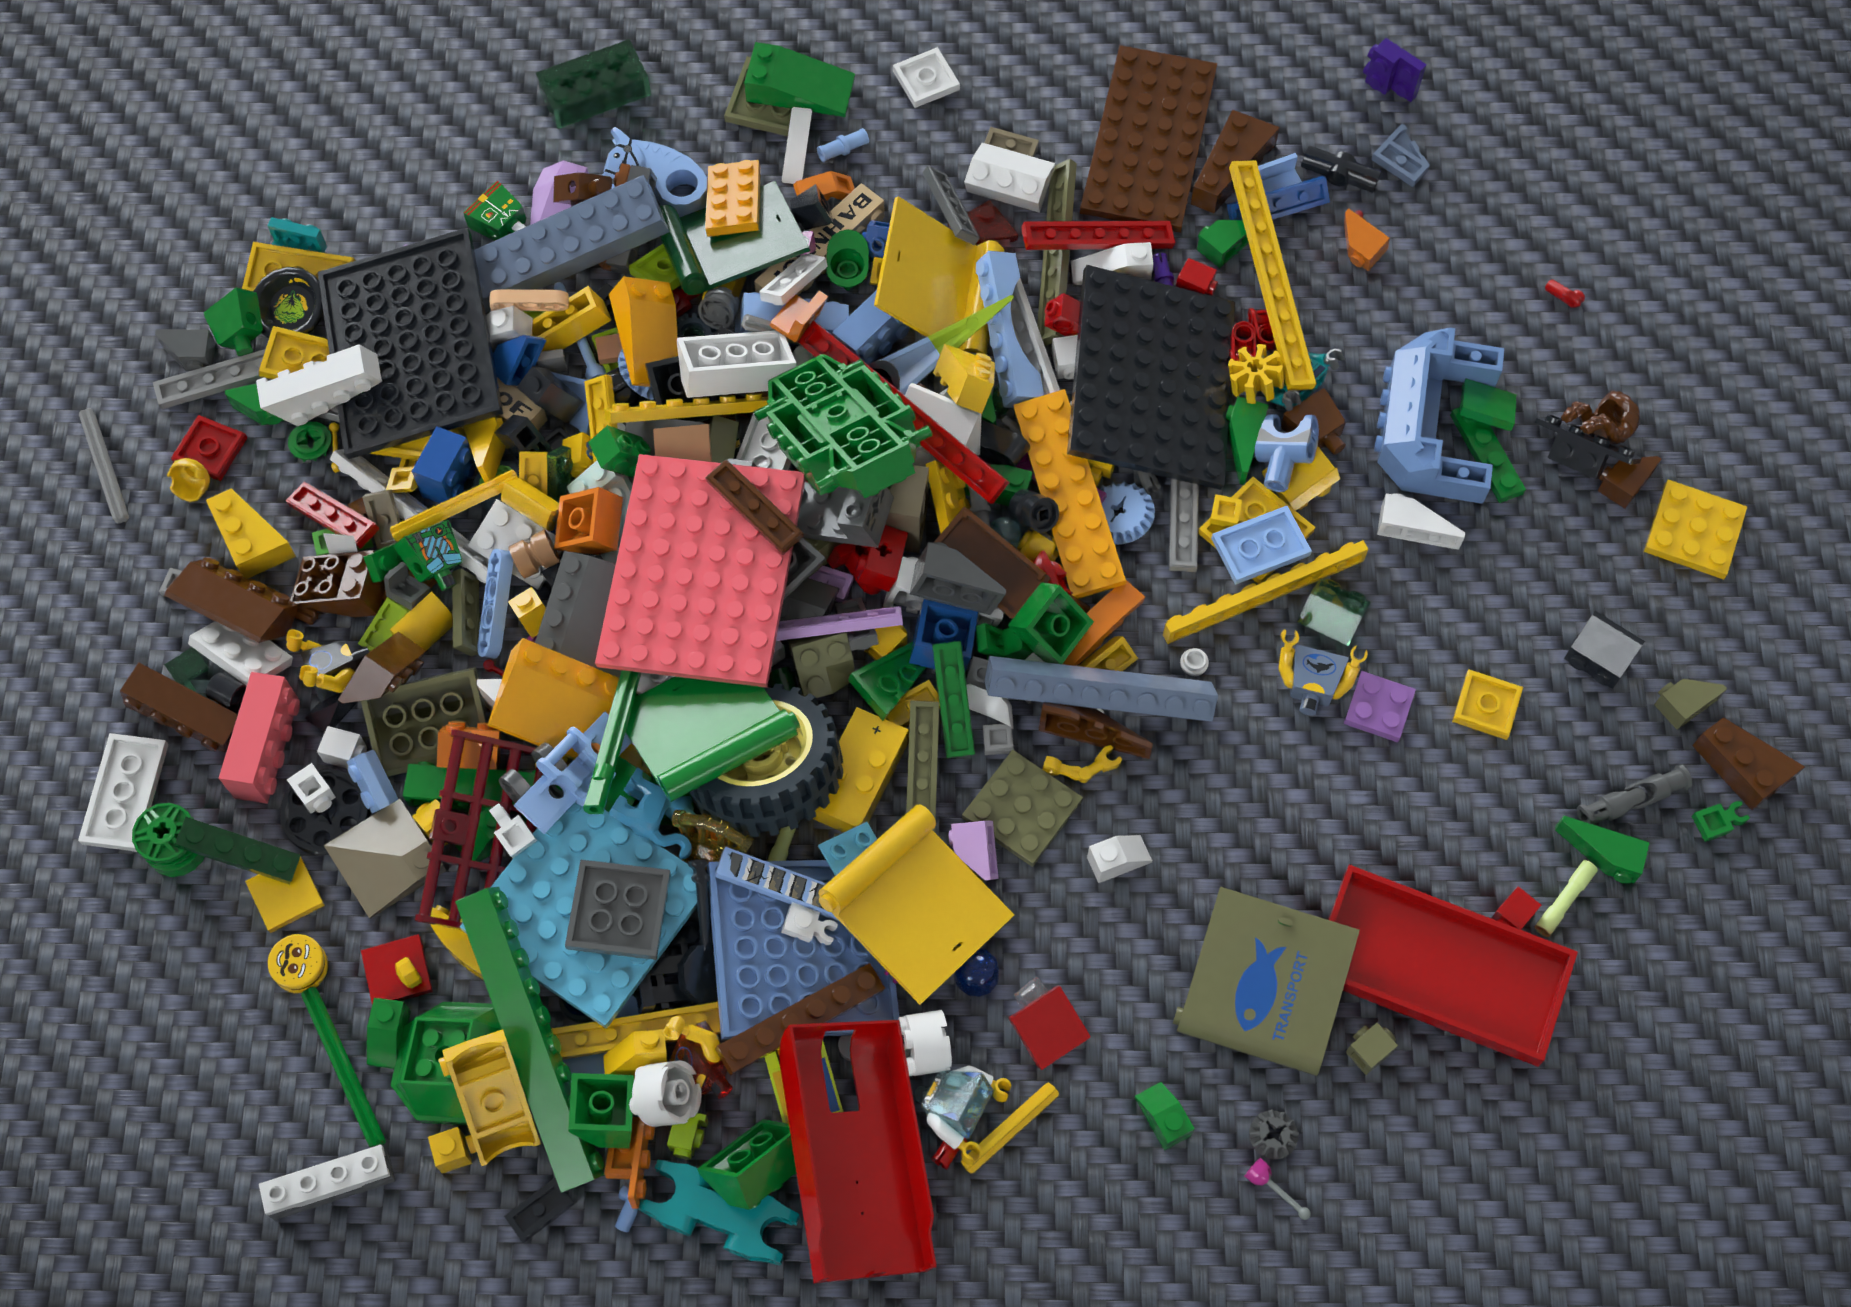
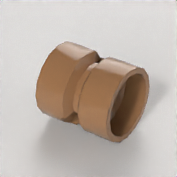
[509,530,561,579]

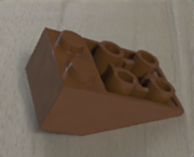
[290,550,385,617]

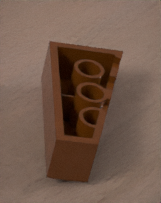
[120,662,238,752]

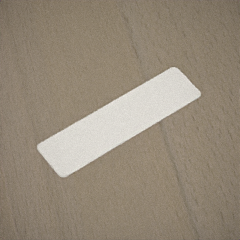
[782,107,812,184]

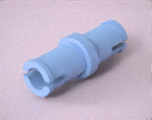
[817,128,869,162]

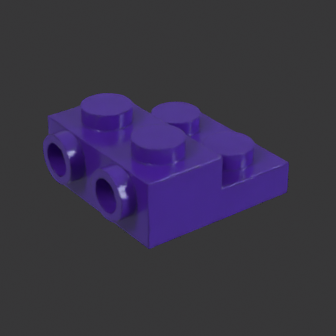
[1363,38,1427,102]

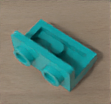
[267,217,327,253]

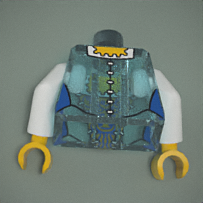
[915,1066,1011,1165]

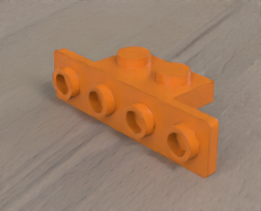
[604,1117,655,1209]

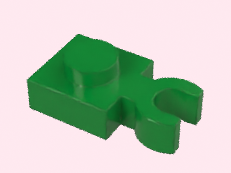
[1691,801,1750,842]

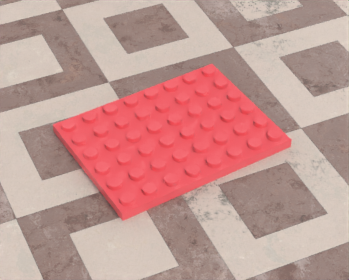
[595,454,806,688]

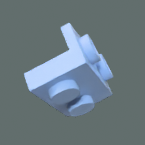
[347,750,398,814]

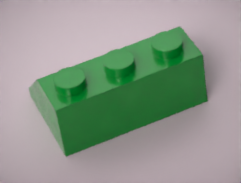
[697,1119,797,1210]

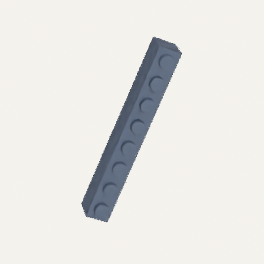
[984,656,1218,721]

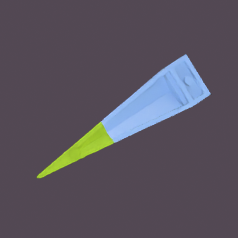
[880,295,1014,395]

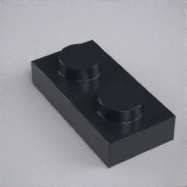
[504,1178,575,1243]

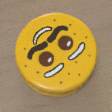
[268,934,328,993]

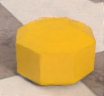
[395,957,422,989]

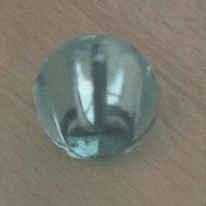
[990,517,1021,547]

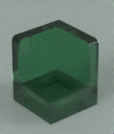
[164,647,209,691]

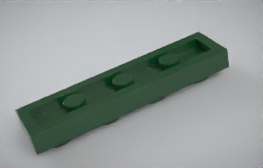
[174,817,301,885]

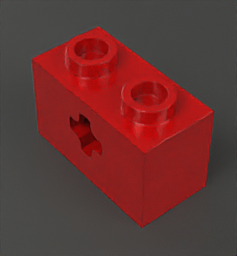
[856,525,908,592]

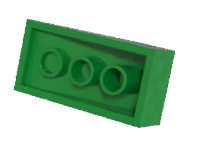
[744,42,855,117]

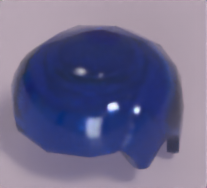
[954,949,999,997]

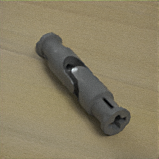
[1577,764,1692,825]

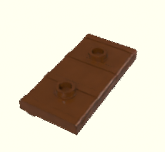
[934,507,1051,619]

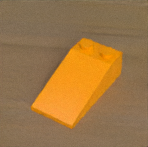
[609,276,678,387]

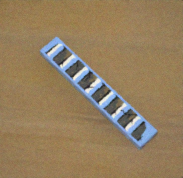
[714,847,840,922]

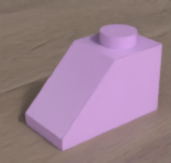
[949,821,998,880]

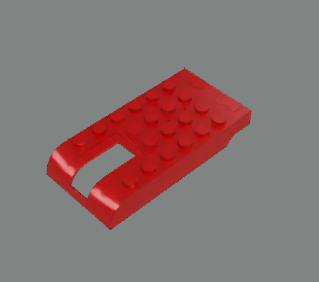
[779,1020,937,1283]

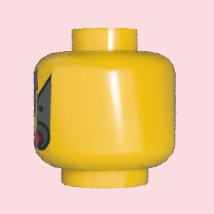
[1017,530,1059,562]

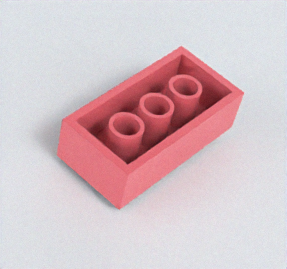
[219,672,300,804]

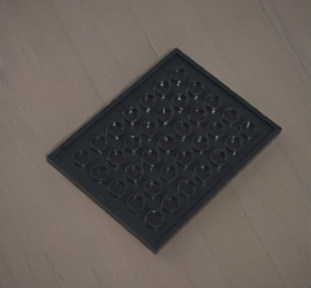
[318,227,503,459]
[1067,265,1235,490]

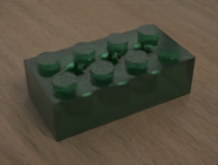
[536,39,651,129]

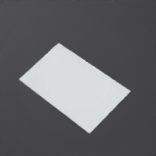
[323,533,358,554]

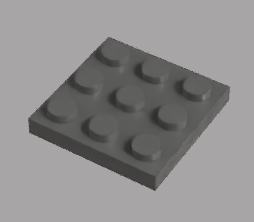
[565,860,671,960]

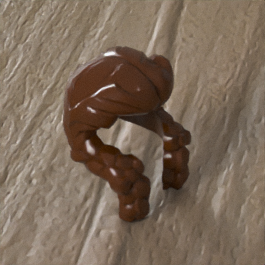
[1561,390,1640,444]

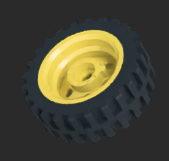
[690,684,844,837]

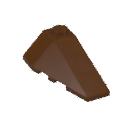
[1039,702,1153,759]

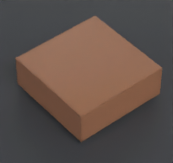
[595,334,622,365]

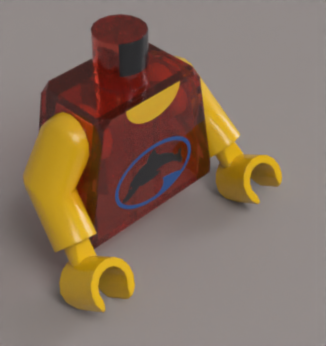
[663,1016,733,1099]

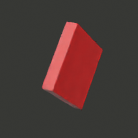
[171,415,247,481]
[361,934,433,1004]
[1008,985,1091,1070]

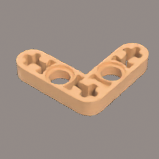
[490,289,569,311]

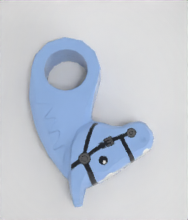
[602,127,708,217]

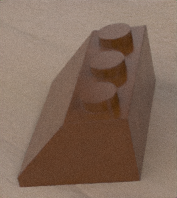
[338,632,426,703]

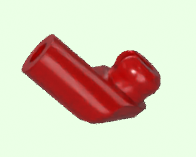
[1545,279,1585,308]

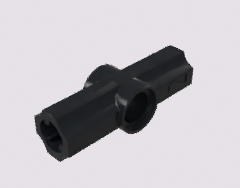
[1301,145,1382,193]

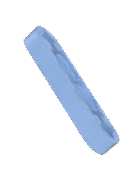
[477,549,513,659]

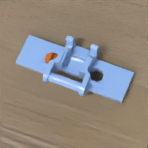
[513,711,631,834]

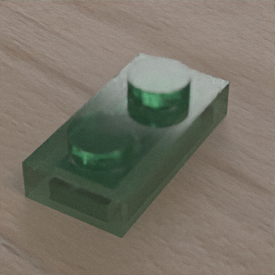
[547,446,573,503]

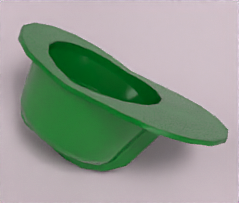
[826,229,869,291]

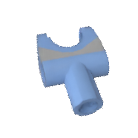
[1255,414,1319,492]

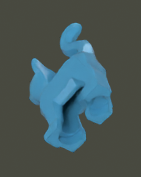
[608,767,696,859]

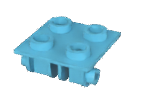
[818,822,877,876]

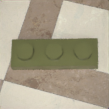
[452,569,480,657]

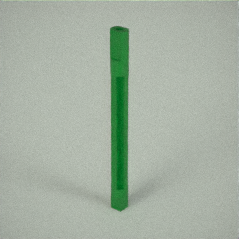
[583,670,641,814]

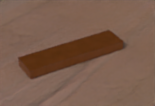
[705,459,804,555]

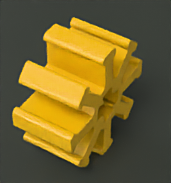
[1228,344,1284,404]

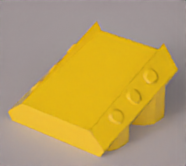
[1262,446,1340,511]

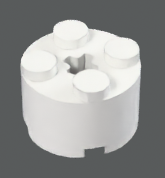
[898,1010,952,1076]
[629,1060,701,1127]

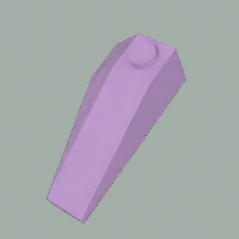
[530,161,588,225]

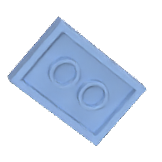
[1211,506,1312,585]

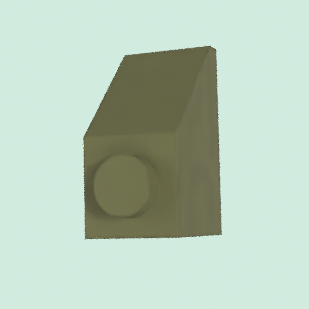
[1654,679,1727,730]

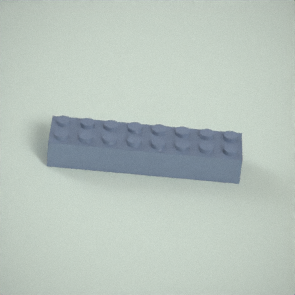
[474,175,669,313]

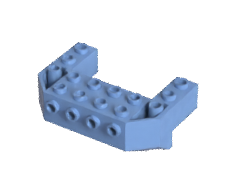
[1374,328,1504,504]

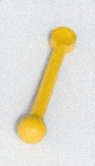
[329,422,340,473]

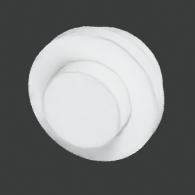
[1180,648,1209,676]

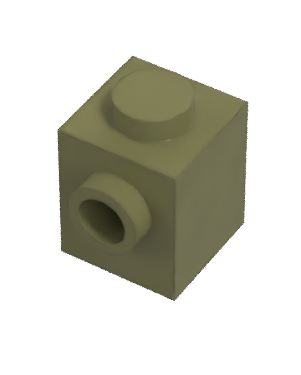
[1346,1023,1398,1075]

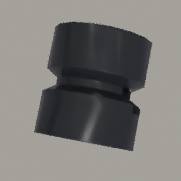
[1008,489,1059,533]

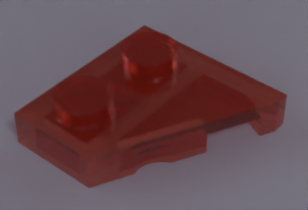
[947,200,1018,245]

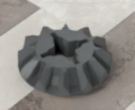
[1249,1109,1299,1159]

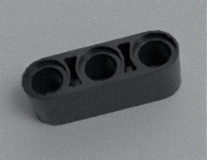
[978,420,1030,467]

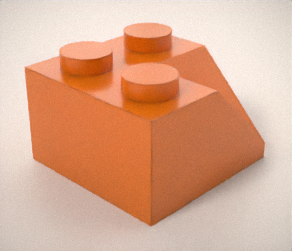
[554,487,623,555]
[437,721,501,770]

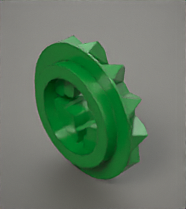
[288,422,332,462]

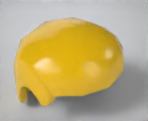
[167,458,210,502]

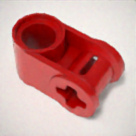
[1248,308,1277,352]
[1229,321,1257,361]

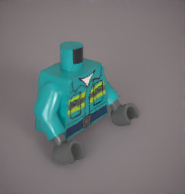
[1267,349,1345,411]

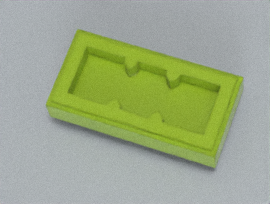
[358,597,411,652]

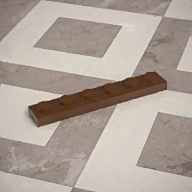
[715,963,885,1076]

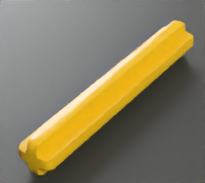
[961,1082,1059,1174]

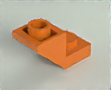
[793,171,855,201]

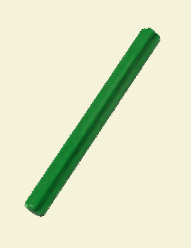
[301,987,386,1148]

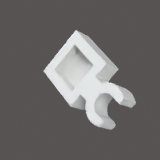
[781,902,838,945]

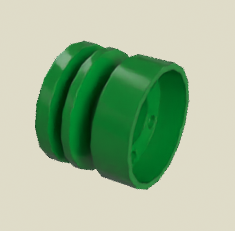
[132,803,205,877]

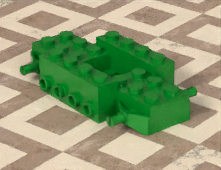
[753,354,932,499]

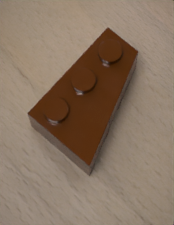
[1692,717,1805,810]

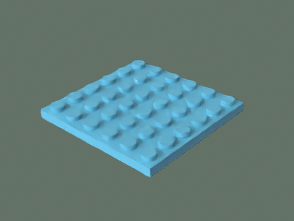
[460,802,709,1029]

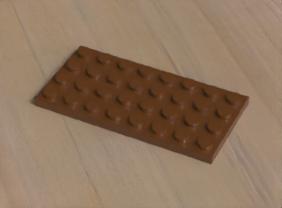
[1080,45,1217,233]

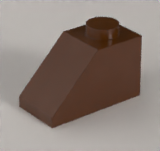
[1598,456,1661,509]

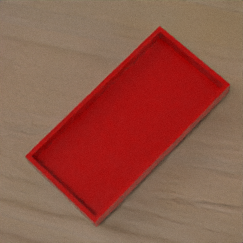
[1328,864,1578,1067]

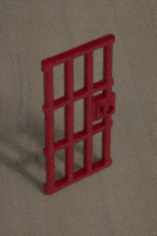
[415,730,543,930]

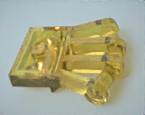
[672,809,754,870]

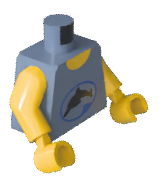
[1278,629,1368,716]

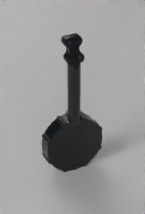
[677,859,718,1004]

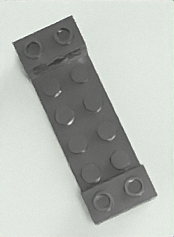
[728,459,894,548]

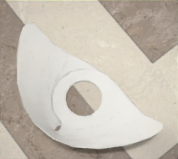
[966,684,1014,729]

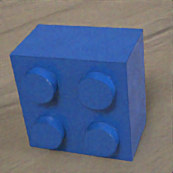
[411,426,476,504]
[909,599,978,672]

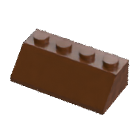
[164,557,299,643]

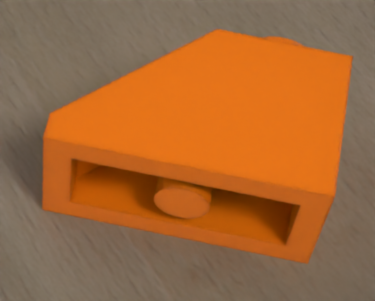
[1344,208,1390,271]

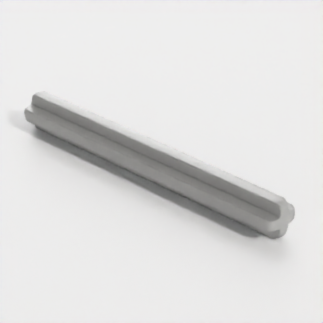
[79,408,129,524]

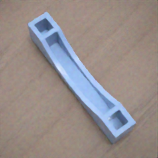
[976,251,1044,408]

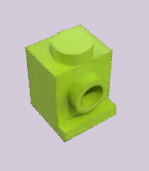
[667,1113,709,1160]

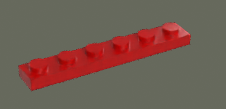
[1021,221,1175,250]

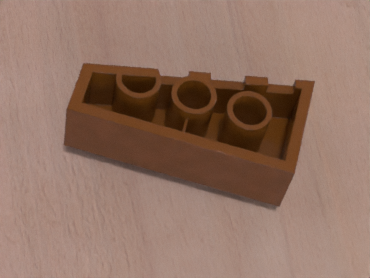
[1191,109,1280,213]

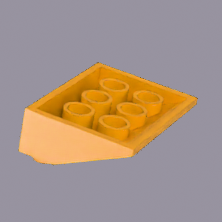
[487,638,619,760]

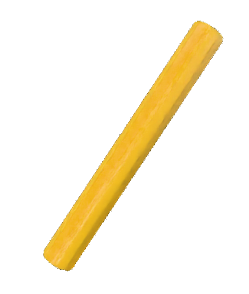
[390,470,518,542]

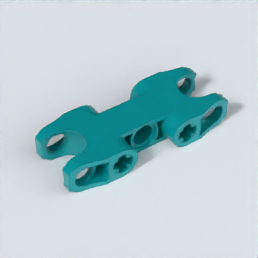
[639,1160,800,1266]

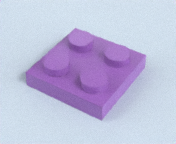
[1344,671,1416,742]

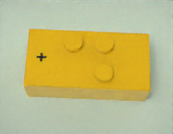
[813,707,909,833]

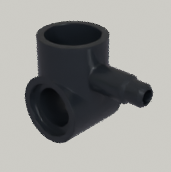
[206,672,247,714]

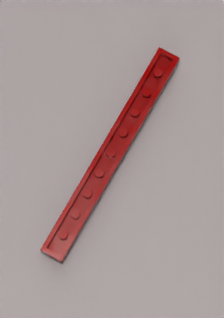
[798,320,1010,504]

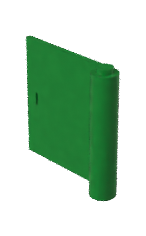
[625,677,800,802]

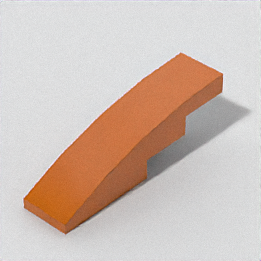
[1063,580,1145,666]

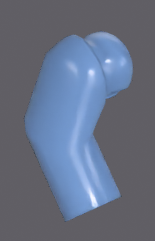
[615,1184,638,1232]

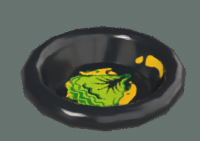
[253,266,324,338]

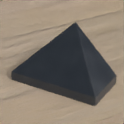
[305,693,358,733]

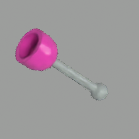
[1244,1158,1311,1220]

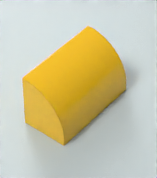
[501,478,559,531]
[390,592,453,651]

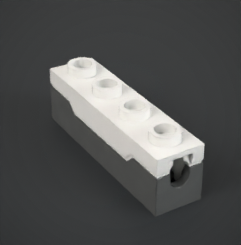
[259,1145,396,1221]

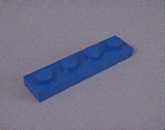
[1227,176,1330,220]

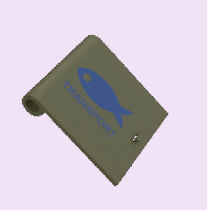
[1173,886,1360,1076]

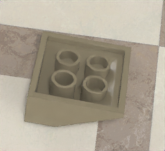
[324,799,446,919]

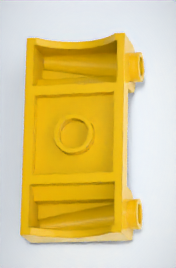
[438,1030,541,1166]

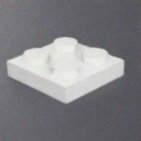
[893,47,960,108]

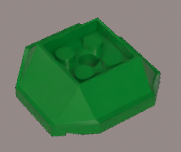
[391,1002,502,1126]

